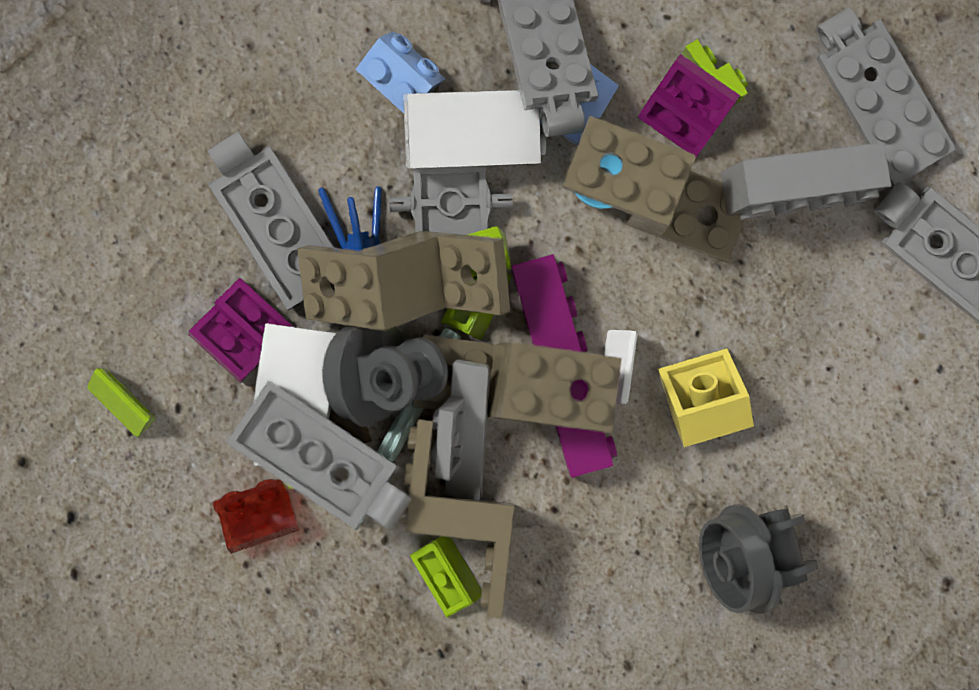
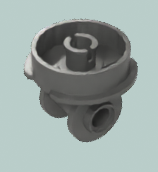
[322,326,448,427]
[699,504,819,614]

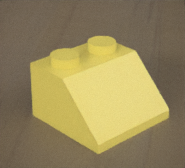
[658,348,754,447]

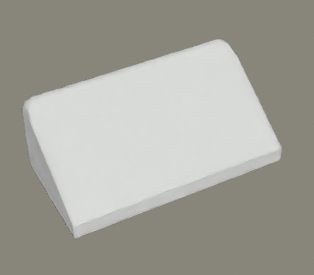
[604,330,638,405]

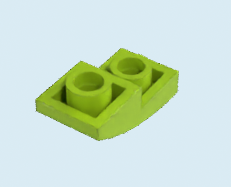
[682,39,748,103]

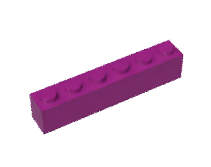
[511,254,618,478]

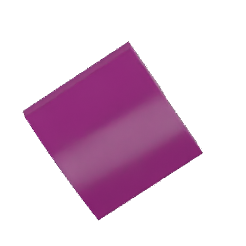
[637,54,740,158]
[188,278,293,383]

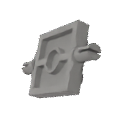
[389,165,513,235]

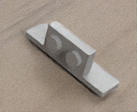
[431,360,491,500]

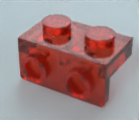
[212,479,300,554]

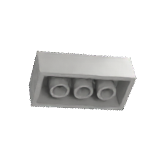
[721,142,891,220]

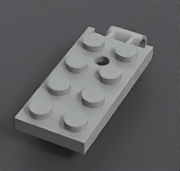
[497,0,598,137]
[816,8,956,187]
[207,131,334,311]
[874,183,979,324]
[226,380,412,531]

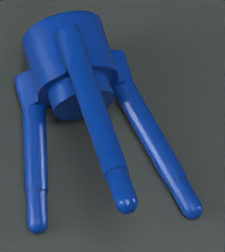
[318,186,382,251]

